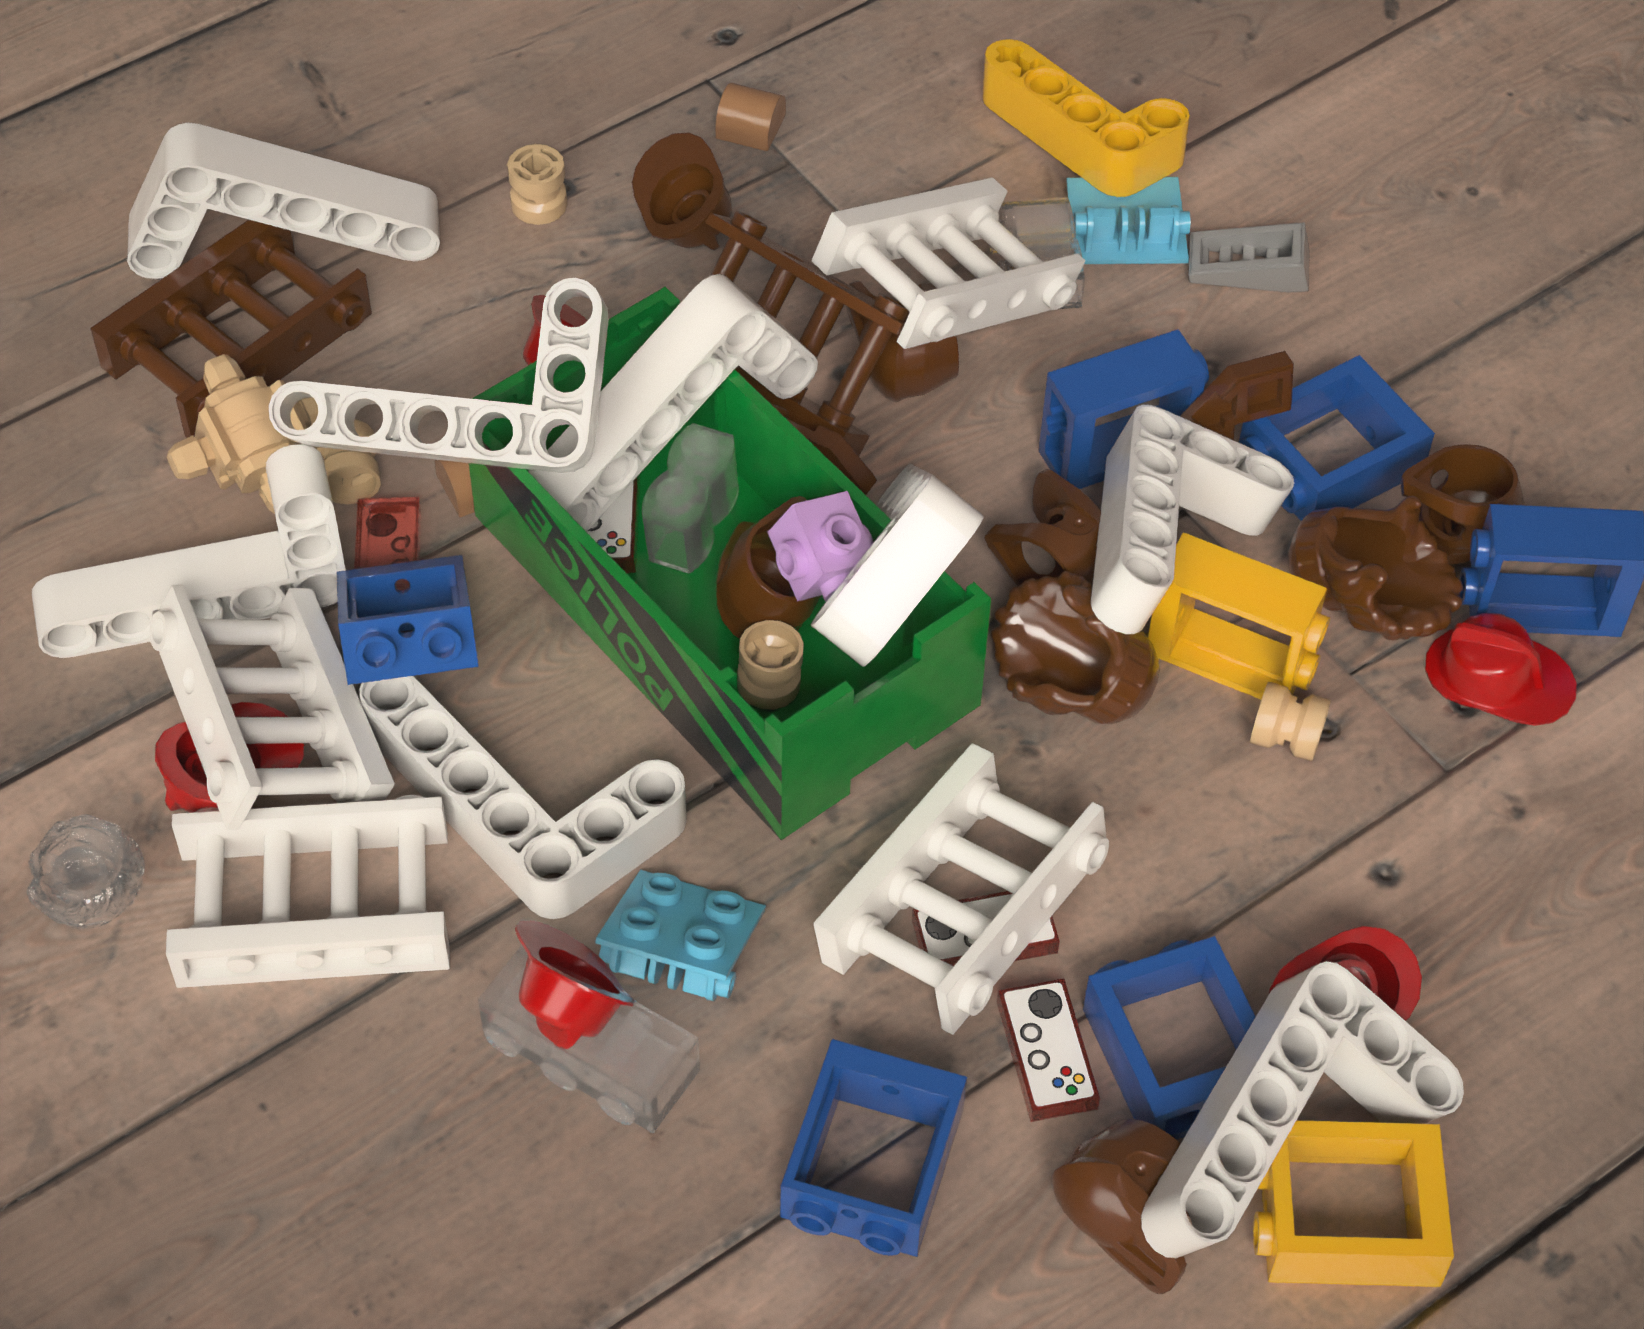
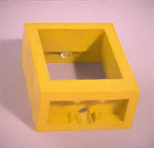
[1148,532,1330,700]
[1253,1120,1454,1287]

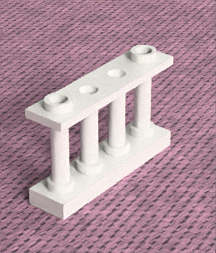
[812,177,1086,349]
[150,585,395,830]
[813,743,1109,1035]
[166,795,450,988]

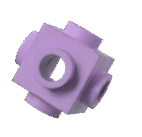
[767,491,873,601]

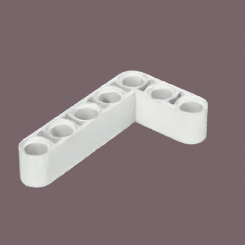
[127,123,440,279]
[528,274,818,532]
[269,278,609,473]
[1091,405,1294,634]
[32,444,346,658]
[811,464,984,667]
[359,676,687,919]
[1141,961,1464,1258]

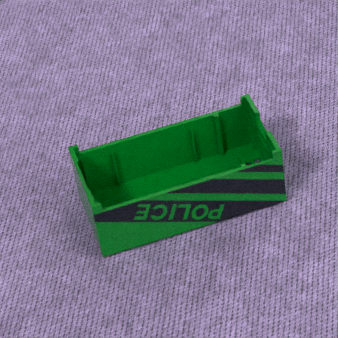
[469,287,991,840]

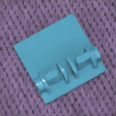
[1066,177,1191,264]
[595,869,766,1001]

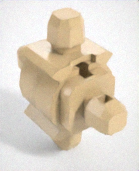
[167,354,318,514]

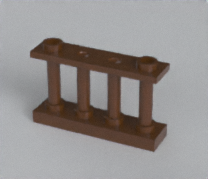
[705,210,910,456]
[90,220,372,438]

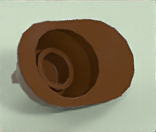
[632,132,732,250]

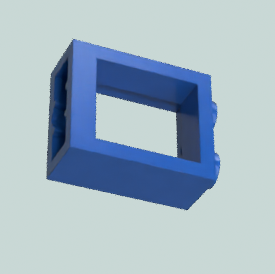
[1039,329,1209,489]
[1239,355,1435,521]
[1459,504,1644,637]
[336,555,479,685]
[1083,936,1256,1140]
[780,1039,967,1257]

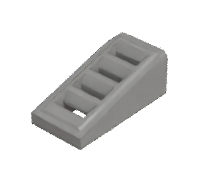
[1188,222,1310,292]

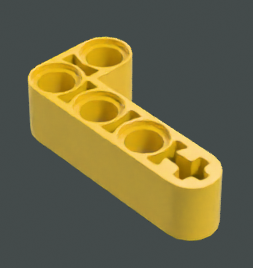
[983,39,1190,197]

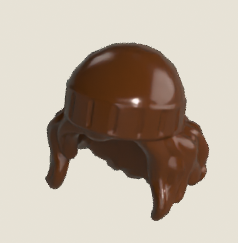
[1288,496,1463,641]
[991,571,1160,724]

